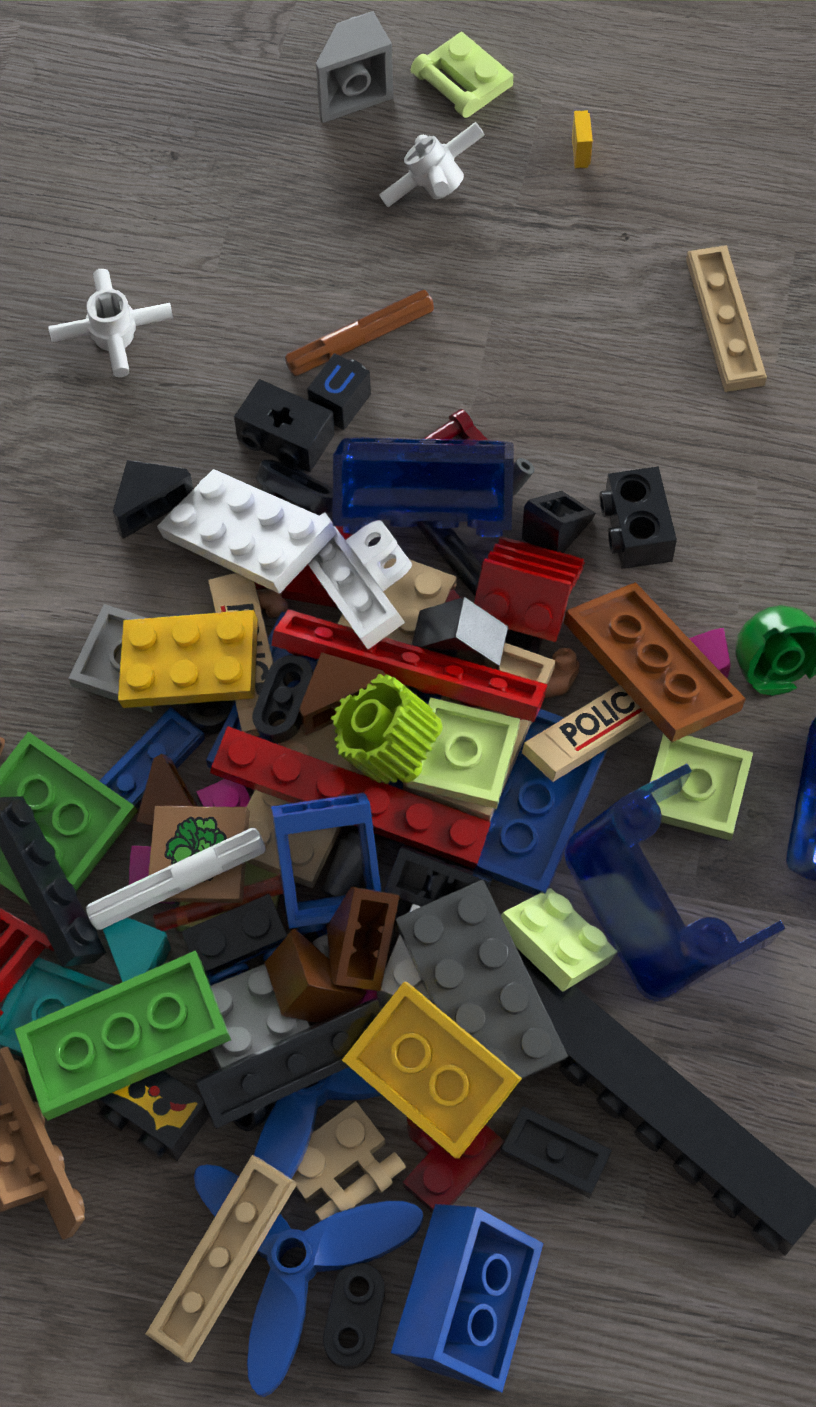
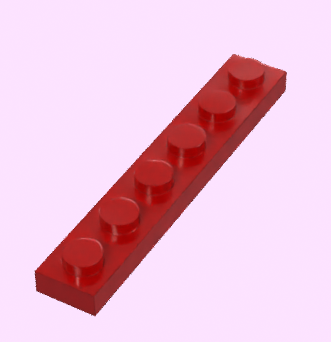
[271,609,548,722]
[210,726,491,869]

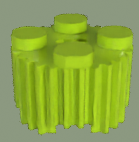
[331,674,443,784]

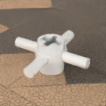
[379,122,485,207]
[48,269,173,378]

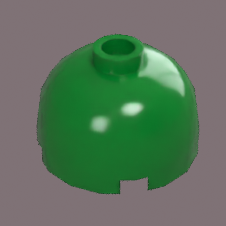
[735,605,816,696]

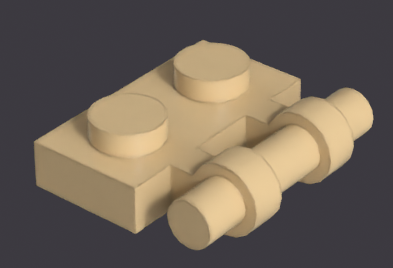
[292,1101,406,1221]

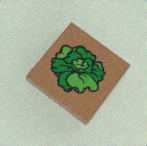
[148,806,250,903]

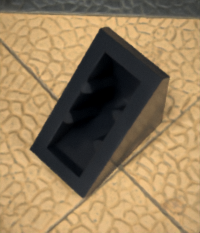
[113,460,193,539]
[522,491,596,553]
[412,597,508,670]

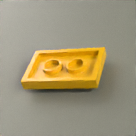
[118,610,258,708]
[342,982,522,1158]

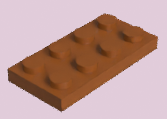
[563,582,746,742]

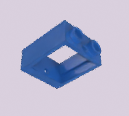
[271,793,381,932]

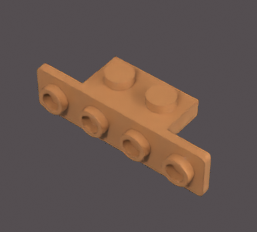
[0,1046,85,1240]

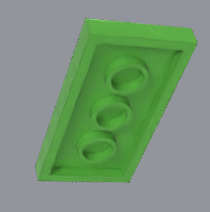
[15,950,231,1121]

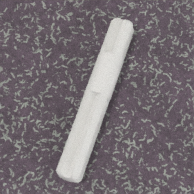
[86,828,266,930]

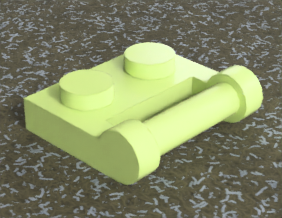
[411,31,513,118]

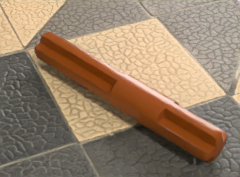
[285,290,434,376]

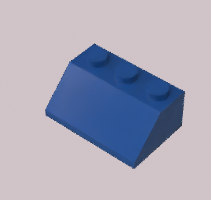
[391,1204,544,1393]

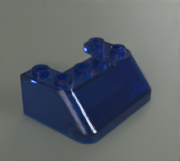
[333,437,514,537]

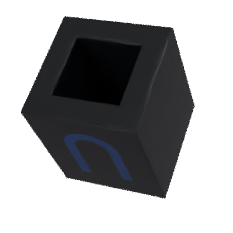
[307,353,371,430]

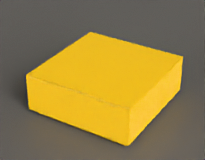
[572,110,593,168]

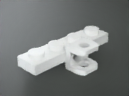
[308,512,412,649]

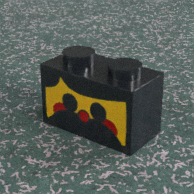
[96,1070,209,1161]

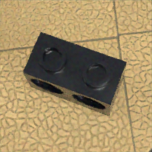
[599,466,677,569]

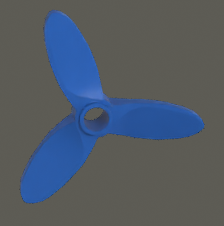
[254,1067,382,1179]
[194,1164,424,1397]

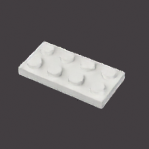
[157,469,337,594]

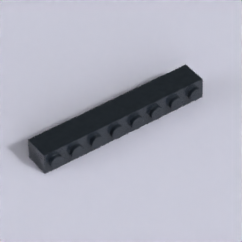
[517,949,816,1256]

